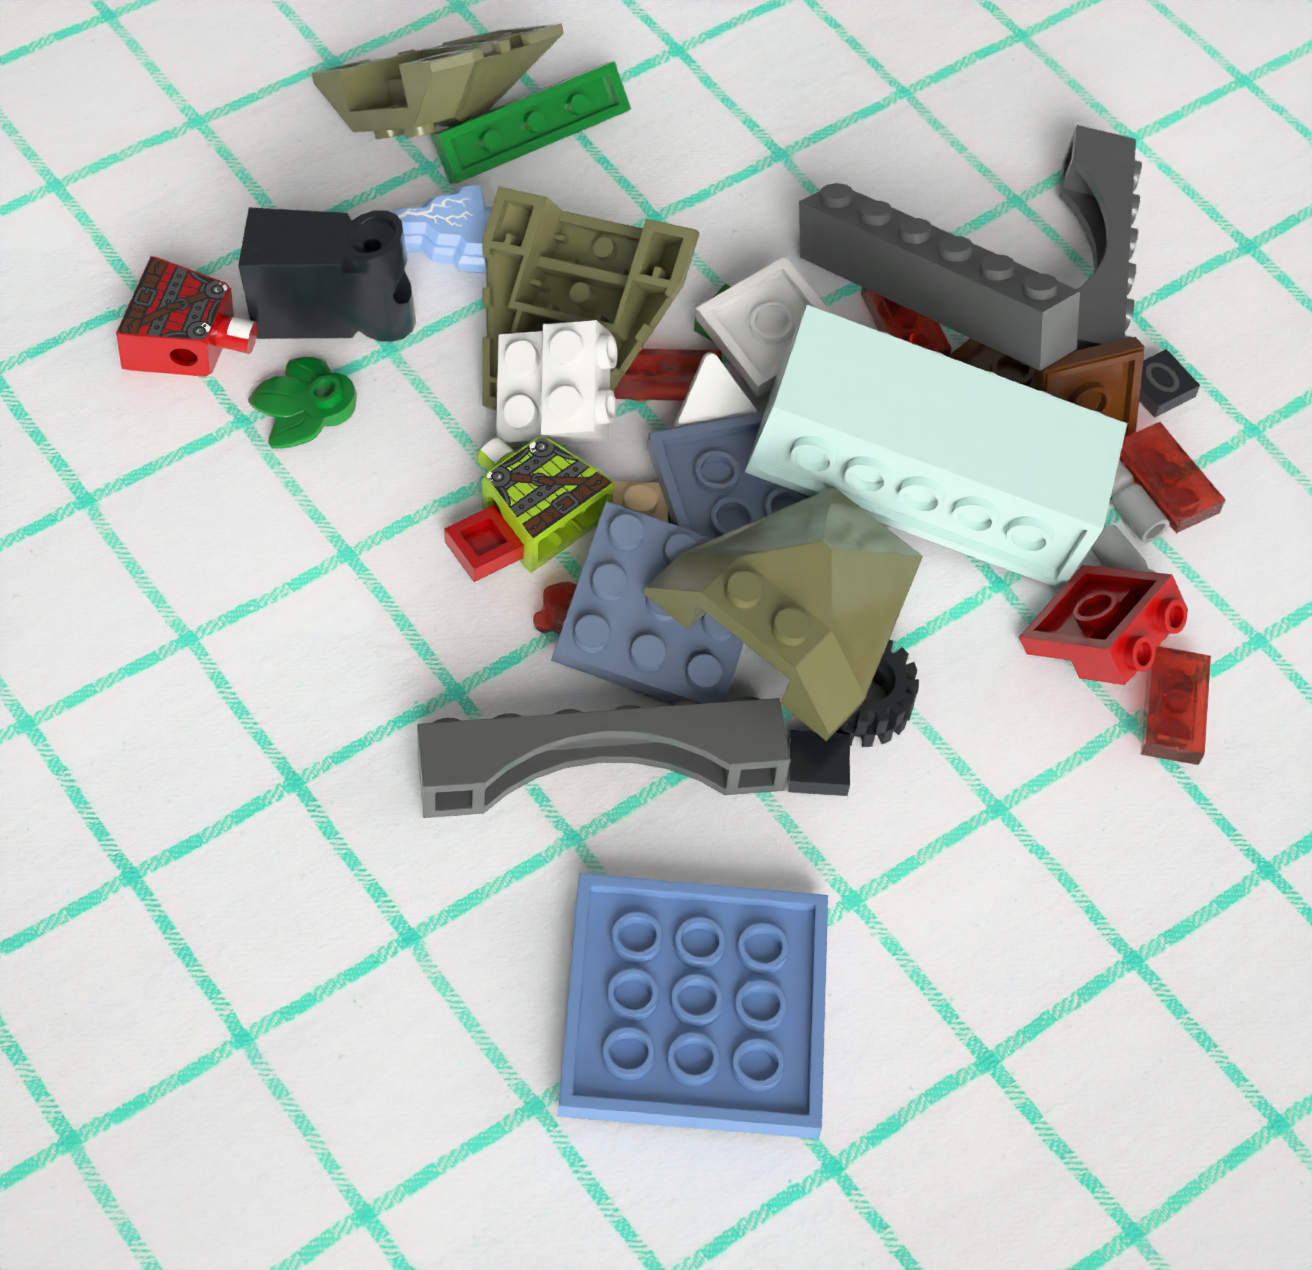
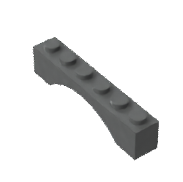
[1059,125,1142,351]
[417,696,791,818]

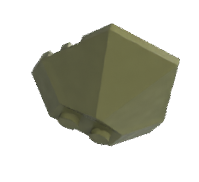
[312,23,564,139]
[482,187,700,411]
[643,487,923,741]

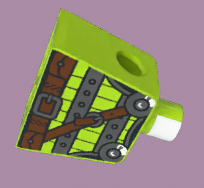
[477,437,614,573]

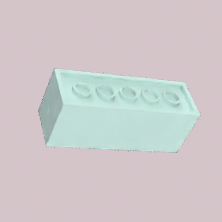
[745,305,1127,589]

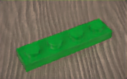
[431,61,631,184]

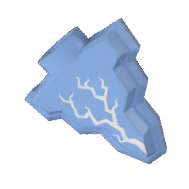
[392,185,492,273]

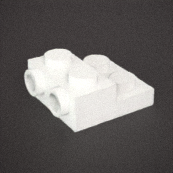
[496,320,617,447]

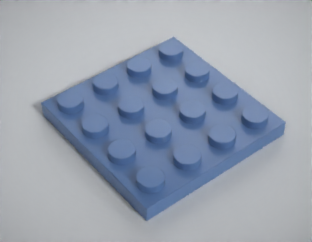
[558,873,828,1139]

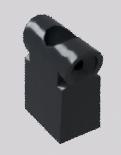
[238,207,416,342]

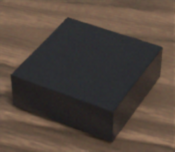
[788,730,850,796]

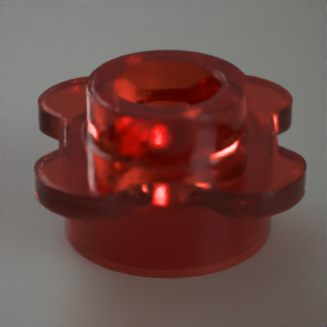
[533,582,577,634]

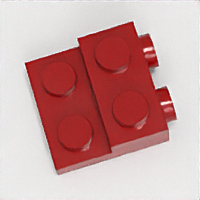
[1018,565,1189,685]

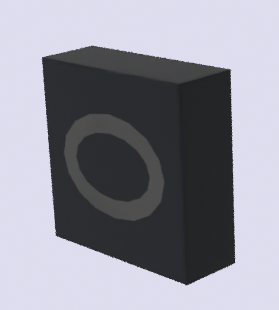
[1139,349,1200,418]

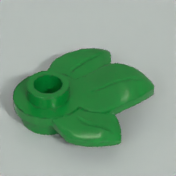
[248,357,357,449]

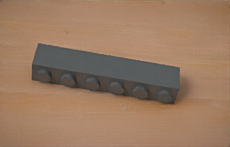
[799,183,1080,371]

